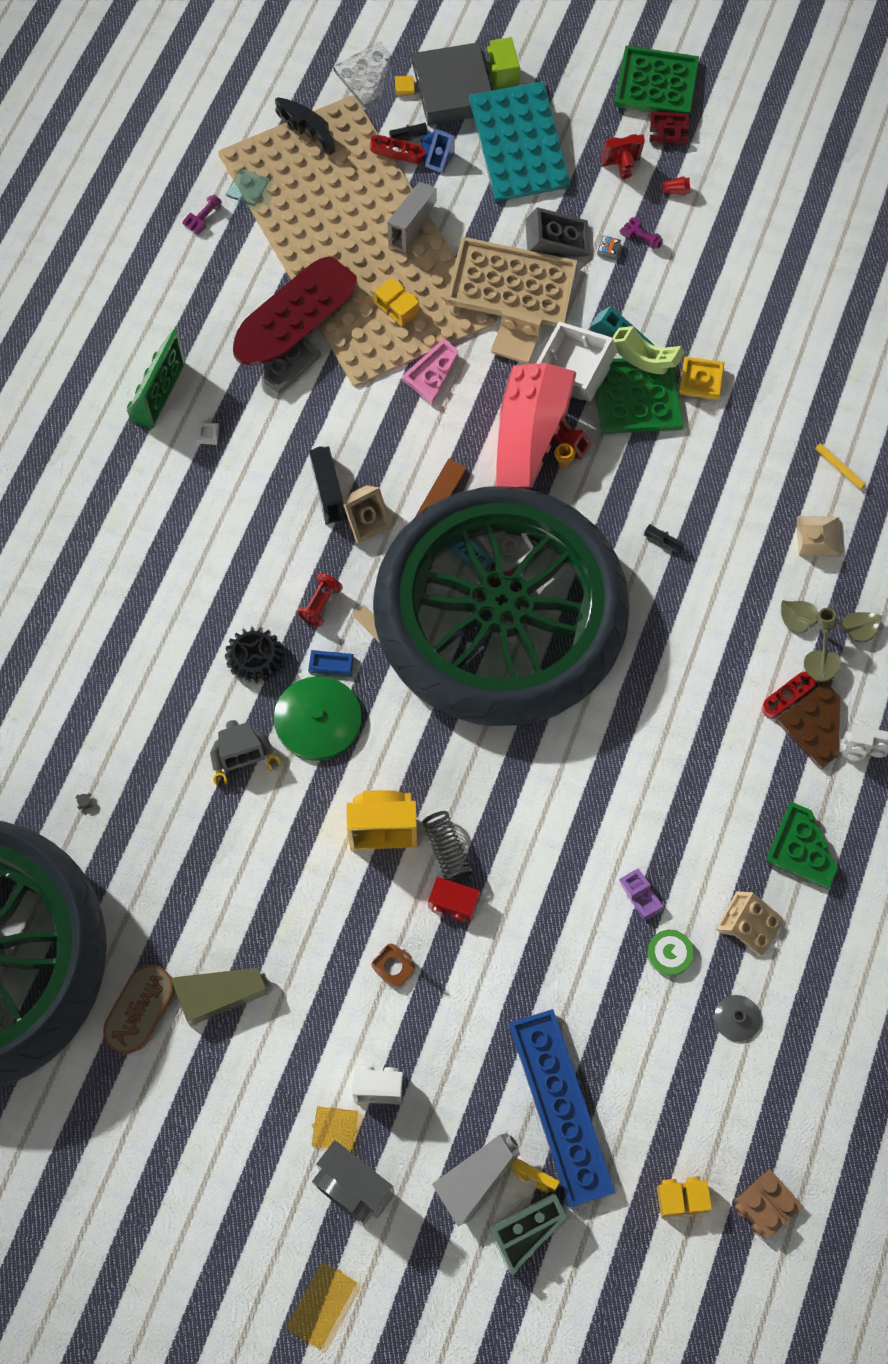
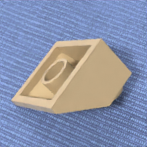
[343,485,392,543]
[797,516,841,556]

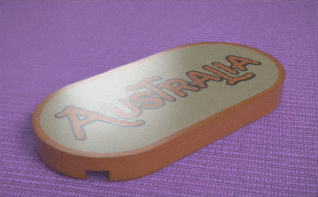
[103,965,174,1054]

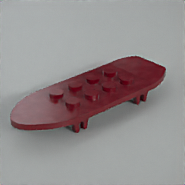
[233,256,357,365]

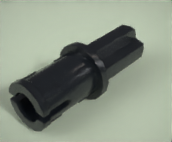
[389,122,428,140]
[644,524,685,554]

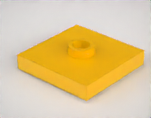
[679,356,725,400]

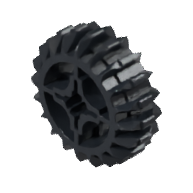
[225,626,284,684]

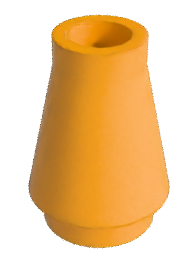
[554,443,575,470]

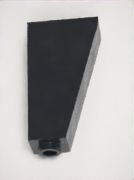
[309,446,346,525]

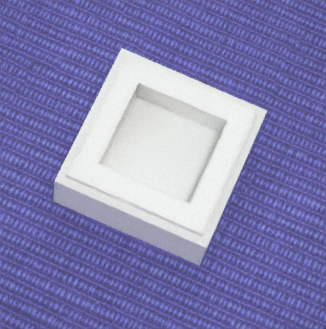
[196,422,220,445]

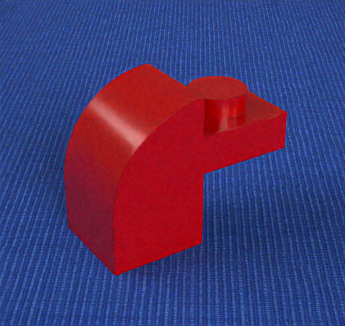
[549,417,592,460]

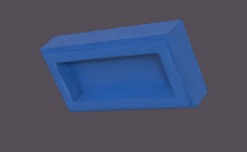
[308,650,354,677]

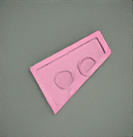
[402,338,459,405]

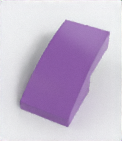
[619,868,664,921]

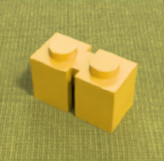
[374,277,419,327]
[657,1176,712,1217]

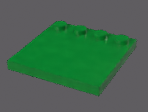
[614,45,699,116]
[596,358,683,434]

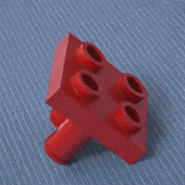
[601,134,645,179]

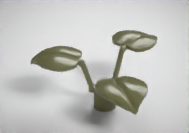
[781,600,882,682]

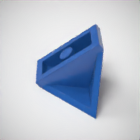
[420,129,455,173]

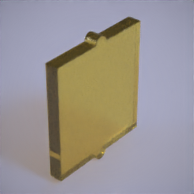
[311,1106,358,1151]

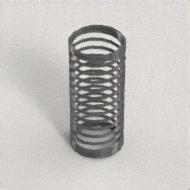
[422,811,473,882]

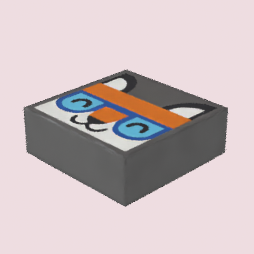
[597,235,621,260]

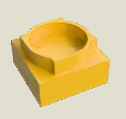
[347,790,417,850]

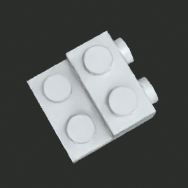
[838,725,888,761]

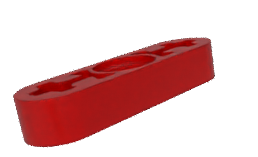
[369,135,425,164]
[761,672,815,719]

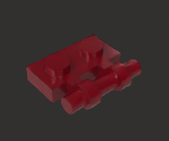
[649,112,689,146]

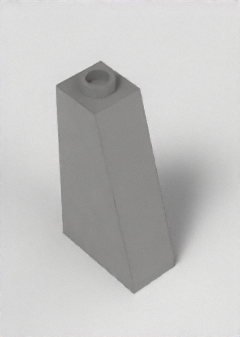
[388,182,437,253]
[432,1133,520,1226]

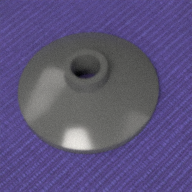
[714,995,761,1042]

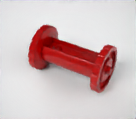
[297,573,343,627]

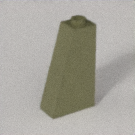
[171,968,270,1026]

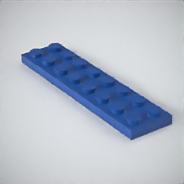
[509,1009,615,1208]

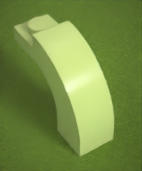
[613,326,685,374]

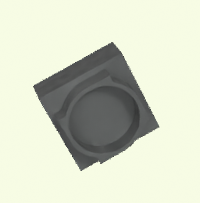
[312,1140,395,1225]

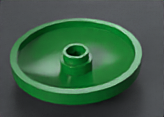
[274,676,362,761]

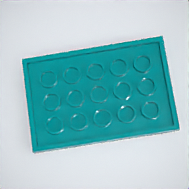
[469,81,570,202]

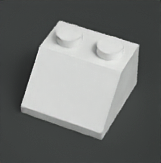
[352,1066,403,1105]

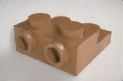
[733,1169,803,1240]

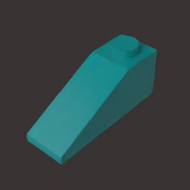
[590,306,654,345]

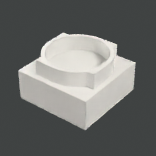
[536,322,617,402]

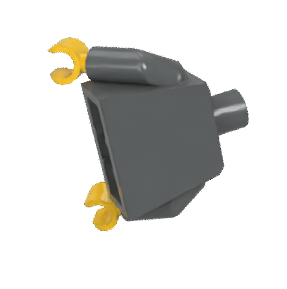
[210,720,280,786]

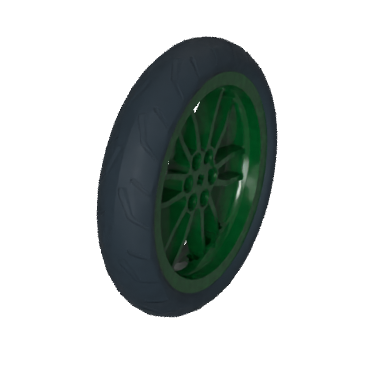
[373,486,629,726]

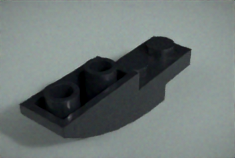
[275,97,335,156]

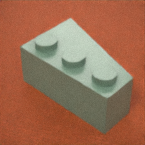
[488,1194,567,1275]

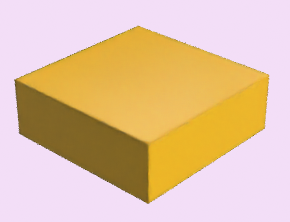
[395,76,415,96]

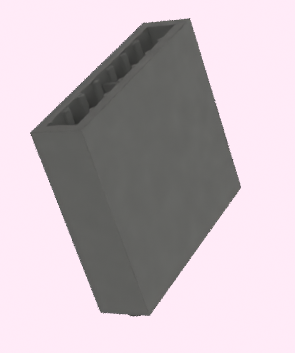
[412,42,493,125]

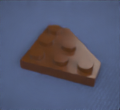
[776,682,841,770]

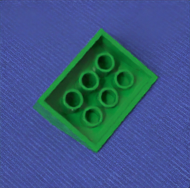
[127,329,186,429]

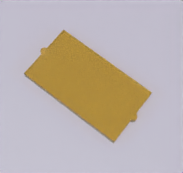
[285,1262,357,1349]

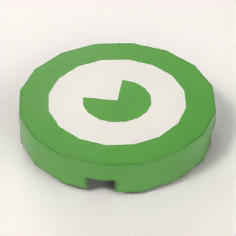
[647,929,694,976]

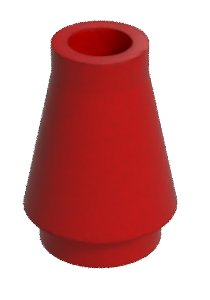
[663,176,691,196]

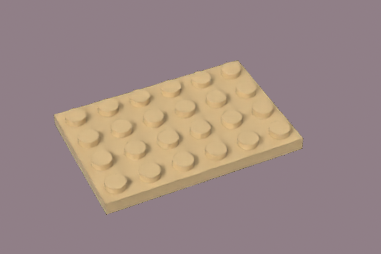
[446,237,577,327]

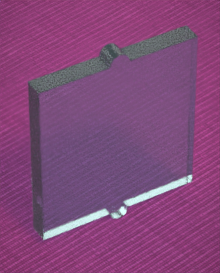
[226,168,269,206]

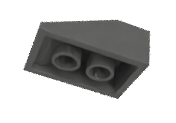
[525,207,590,257]

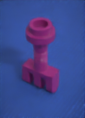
[182,194,222,235]
[619,217,663,249]

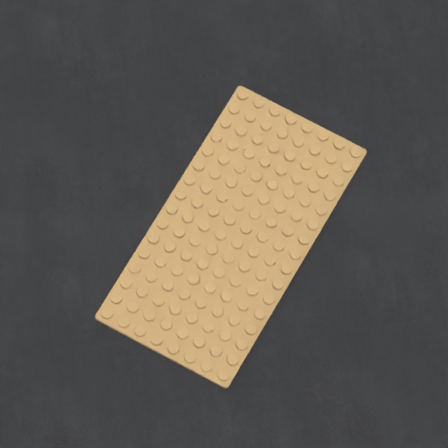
[218,95,494,387]

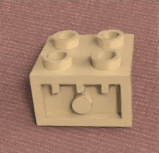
[491,307,542,364]
[716,891,783,956]

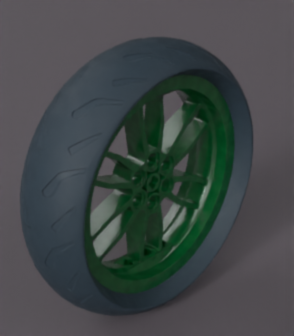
[0,821,107,1088]

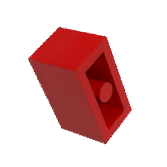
[428,877,480,922]

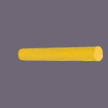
[815,443,866,490]

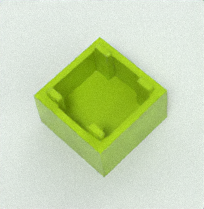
[487,37,520,90]

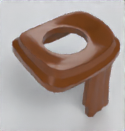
[371,943,415,987]

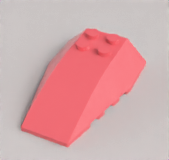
[496,363,577,488]

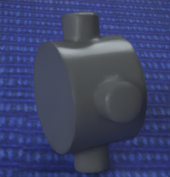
[76,793,93,810]

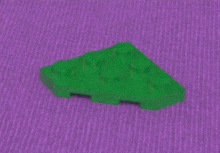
[765,801,838,890]

